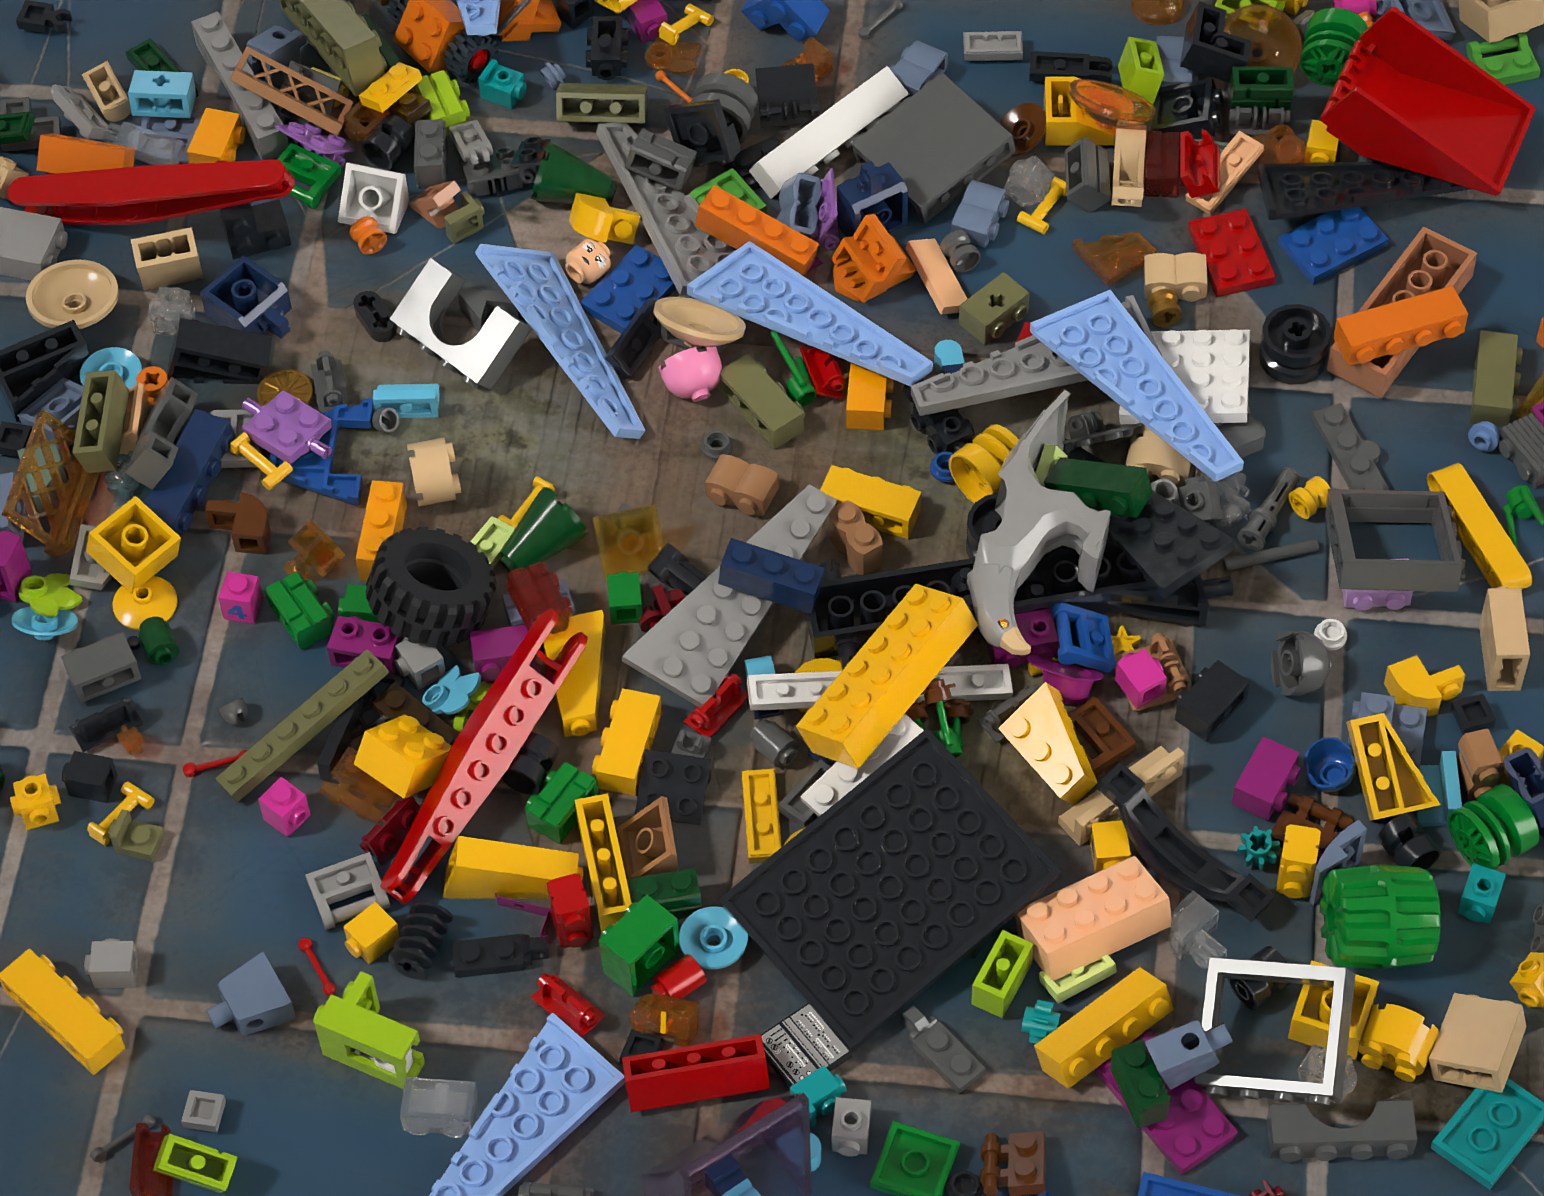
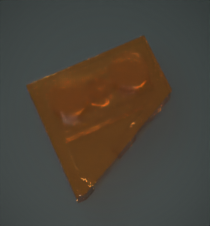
[1072,231,1157,286]

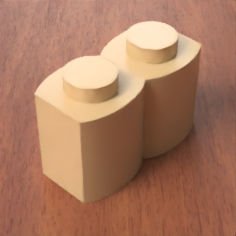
[1144,253,1207,302]

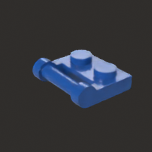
[1051,603,1116,673]

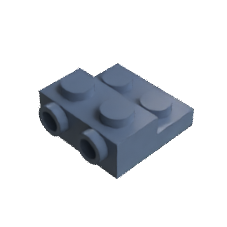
[1376,0,1456,41]
[17,377,84,450]
[1348,692,1427,769]

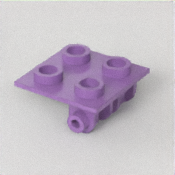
[275,121,355,168]
[808,168,839,250]

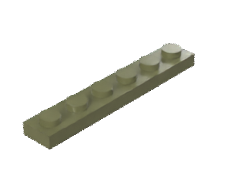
[215,649,389,803]

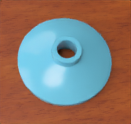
[80,347,142,389]
[12,607,78,641]
[679,907,748,969]

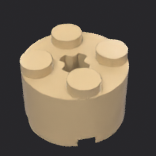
[1125,430,1191,490]
[407,437,461,507]

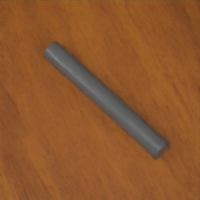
[1223,539,1319,571]

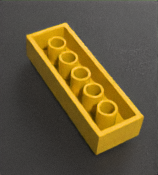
[796,584,978,769]

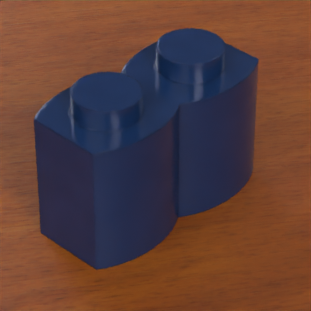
[1504,747,1544,828]

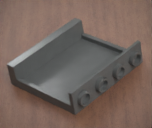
[852,72,1015,224]

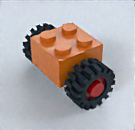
[387,0,500,84]

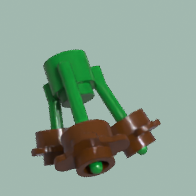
[905,678,974,758]

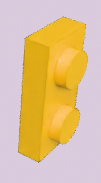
[359,62,422,113]

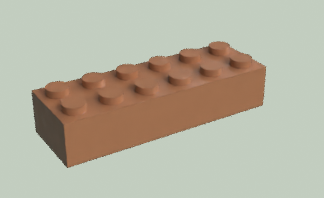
[1327,226,1478,398]

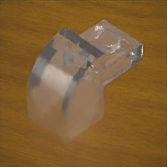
[1169,890,1228,969]

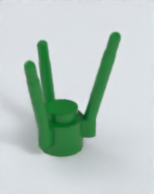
[771,331,818,407]
[1503,485,1544,549]

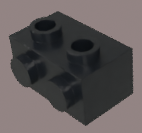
[1175,660,1250,742]

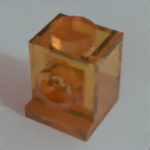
[344,101,390,142]

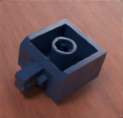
[837,161,908,237]
[200,255,292,339]

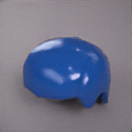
[1303,737,1356,792]

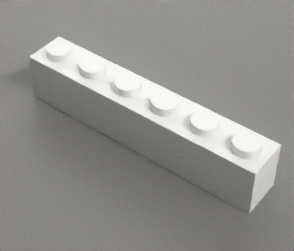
[749,66,909,199]

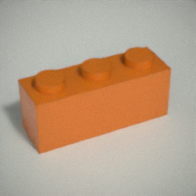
[36,133,135,175]

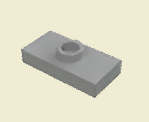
[963,31,1023,61]

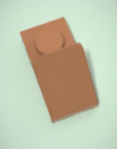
[408,180,461,229]

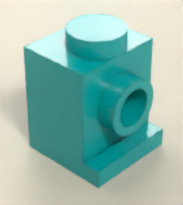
[478,59,527,109]
[790,1065,847,1129]

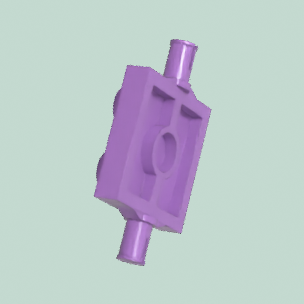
[242,390,332,465]

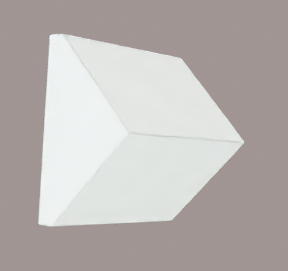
[338,163,410,234]

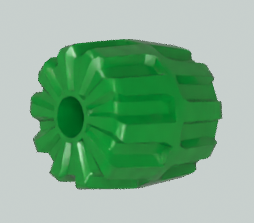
[1320,865,1441,969]

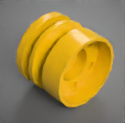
[949,424,1019,503]

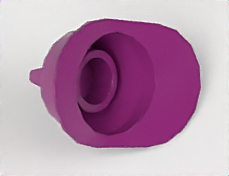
[1026,655,1103,705]

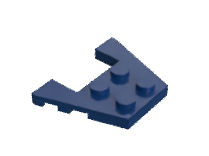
[269,398,374,505]

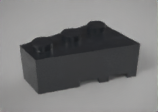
[167,318,272,384]
[0,320,89,422]

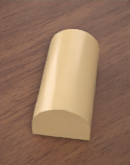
[81,61,131,122]

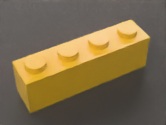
[575,793,632,934]
[0,948,125,1075]
[1034,967,1174,1089]

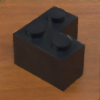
[1180,1,1251,83]
[219,199,291,260]

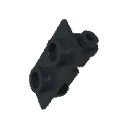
[511,137,551,183]
[69,697,143,752]

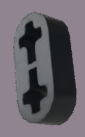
[353,291,397,342]

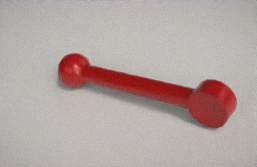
[183,750,247,777]
[298,938,337,996]

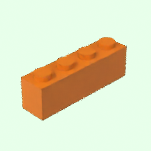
[694,185,819,277]
[1333,286,1468,366]

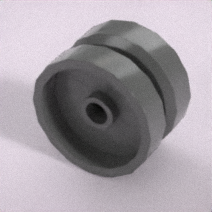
[690,72,758,144]

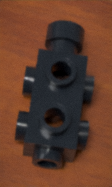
[903,378,975,454]

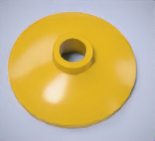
[113,576,178,631]

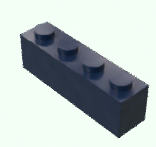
[144,409,236,537]

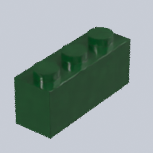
[1043,458,1153,518]

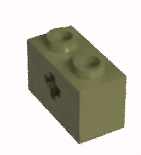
[959,272,1030,345]

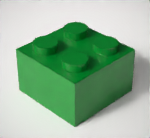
[599,894,680,997]

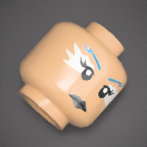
[565,239,611,284]

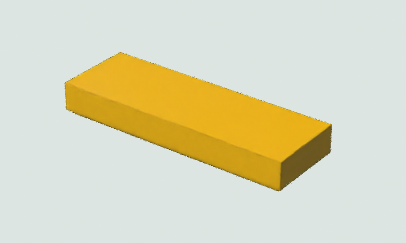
[742,768,782,864]

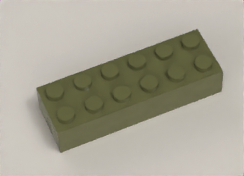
[279,0,388,97]

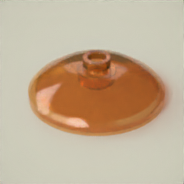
[1224,4,1302,84]
[1068,79,1156,129]

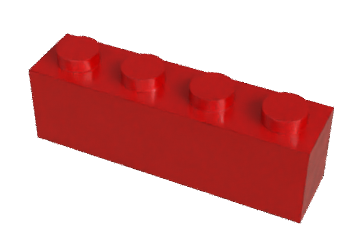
[622,1034,770,1112]

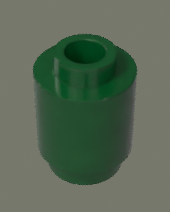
[138,616,179,666]

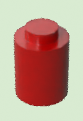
[651,954,707,1006]

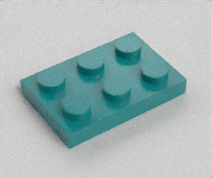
[1430,1078,1544,1190]

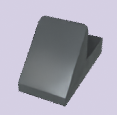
[458,287,521,332]

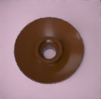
[999,103,1046,157]

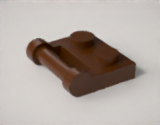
[1068,697,1137,778]

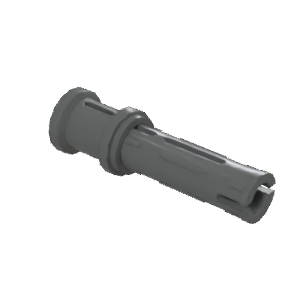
[1237,467,1300,551]

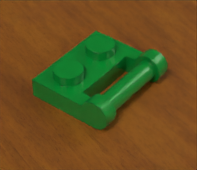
[277,143,342,209]

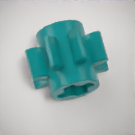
[1237,826,1280,871]
[1021,1000,1061,1044]

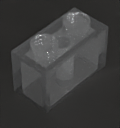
[400,1077,479,1138]

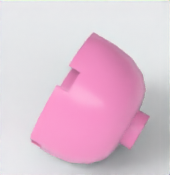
[658,346,722,402]

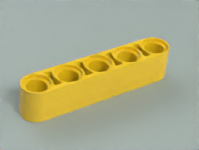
[1427,463,1532,590]

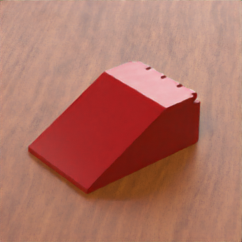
[1320,7,1536,196]

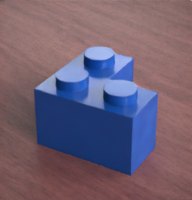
[741,0,830,42]

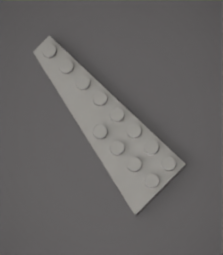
[596,123,735,295]
[911,295,1162,416]
[622,484,837,708]

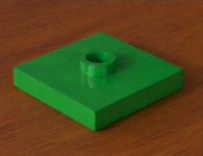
[870,1121,960,1196]

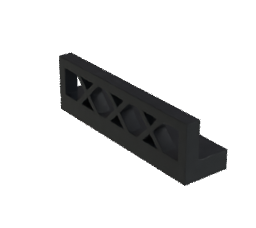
[317,673,405,790]

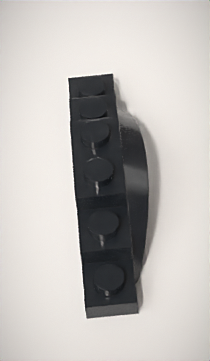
[1096,762,1275,923]

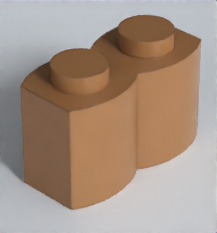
[705,454,779,516]
[829,500,883,575]
[1456,728,1505,801]

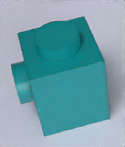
[1457,863,1506,924]

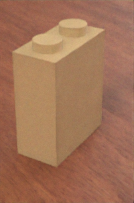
[131,227,204,291]
[1479,586,1530,691]
[1429,993,1527,1093]

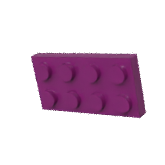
[1094,1028,1238,1176]

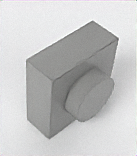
[181,1090,226,1133]

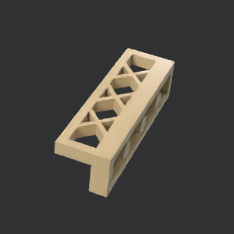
[1058,746,1185,846]

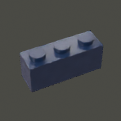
[718,538,825,614]

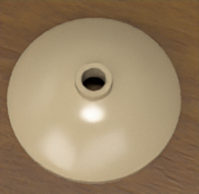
[26,260,119,329]
[653,297,746,348]

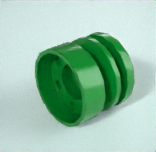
[1299,7,1368,87]
[1448,784,1539,870]

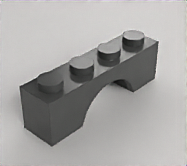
[125,377,198,490]
[1266,1101,1417,1162]

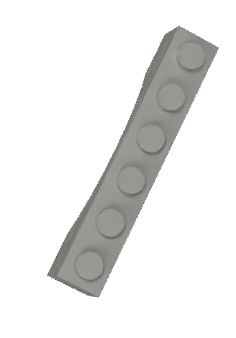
[191,11,289,160]

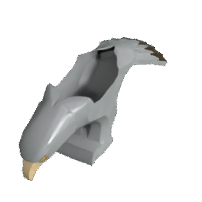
[967,389,1111,655]

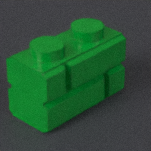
[265,571,335,650]
[525,762,599,844]

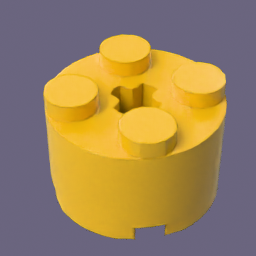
[1358,1004,1439,1082]

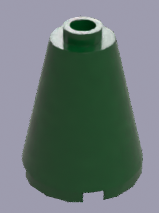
[531,142,617,204]
[500,487,588,574]

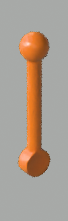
[655,70,692,103]

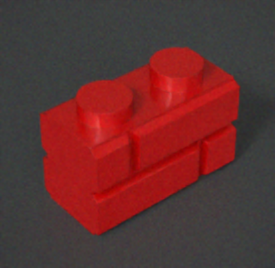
[546,873,594,948]

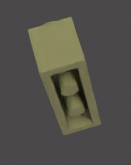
[556,83,648,123]
[1470,330,1523,427]
[718,353,805,450]
[72,370,129,473]

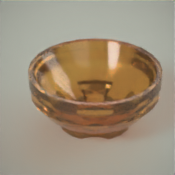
[1131,0,1184,26]

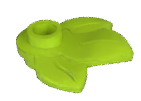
[18,573,82,617]

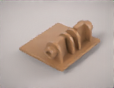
[1114,633,1192,712]

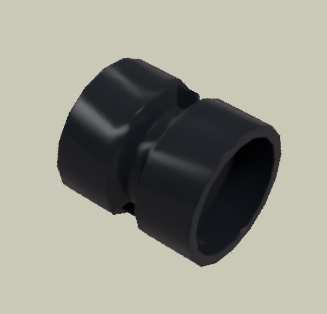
[361,114,415,170]
[501,732,559,795]
[1377,813,1441,870]
[1227,946,1292,1010]

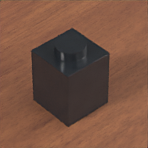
[62,751,118,803]

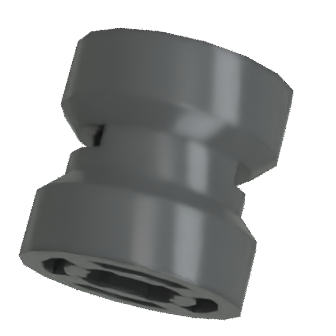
[940,230,981,273]

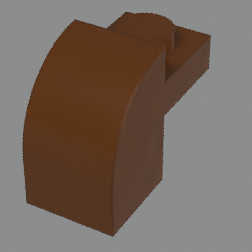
[205,492,271,555]

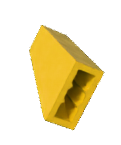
[542,610,605,737]
[443,836,583,899]

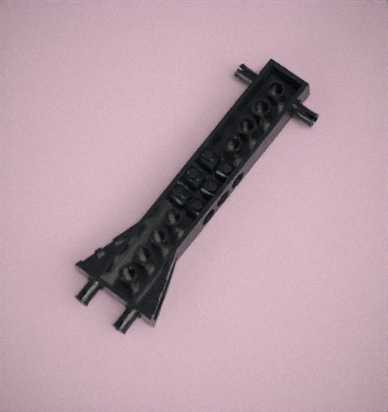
[805,499,1234,670]

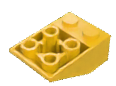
[1044,77,1134,146]

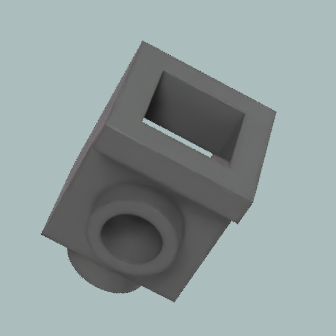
[1177,476,1224,523]

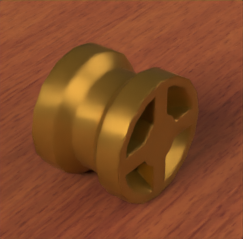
[1147,289,1182,328]

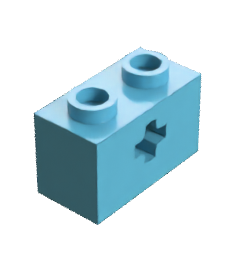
[128,70,196,118]

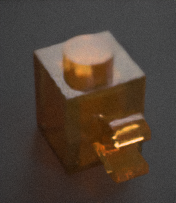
[283,520,345,581]

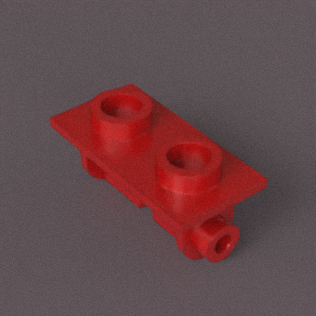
[799,346,846,399]
[683,674,749,737]
[531,973,605,1038]

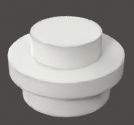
[1314,619,1347,651]

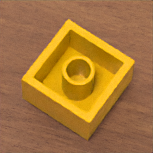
[86,496,181,594]
[354,714,452,799]
[1288,960,1379,1060]

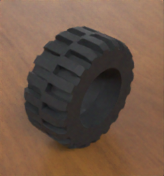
[365,527,497,647]

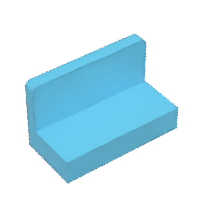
[373,384,440,418]
[1416,751,1462,827]

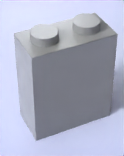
[0,207,68,281]

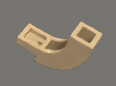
[1111,124,1146,207]

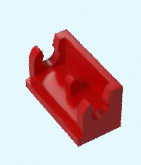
[1180,129,1220,198]

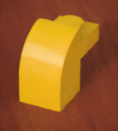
[569,193,641,245]
[1384,655,1465,716]

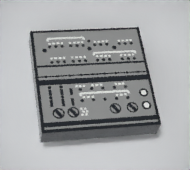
[761,1003,852,1088]

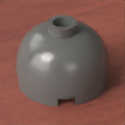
[1270,630,1332,696]

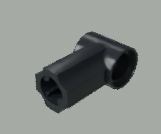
[647,543,707,596]

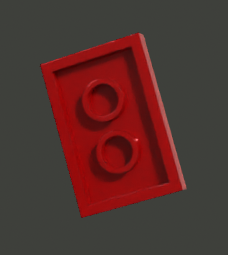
[1188,208,1276,297]

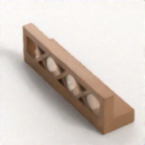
[230,46,354,135]

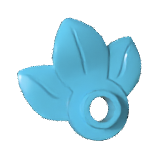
[422,665,481,715]

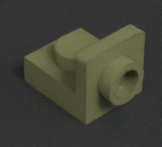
[444,191,485,244]
[109,809,165,862]

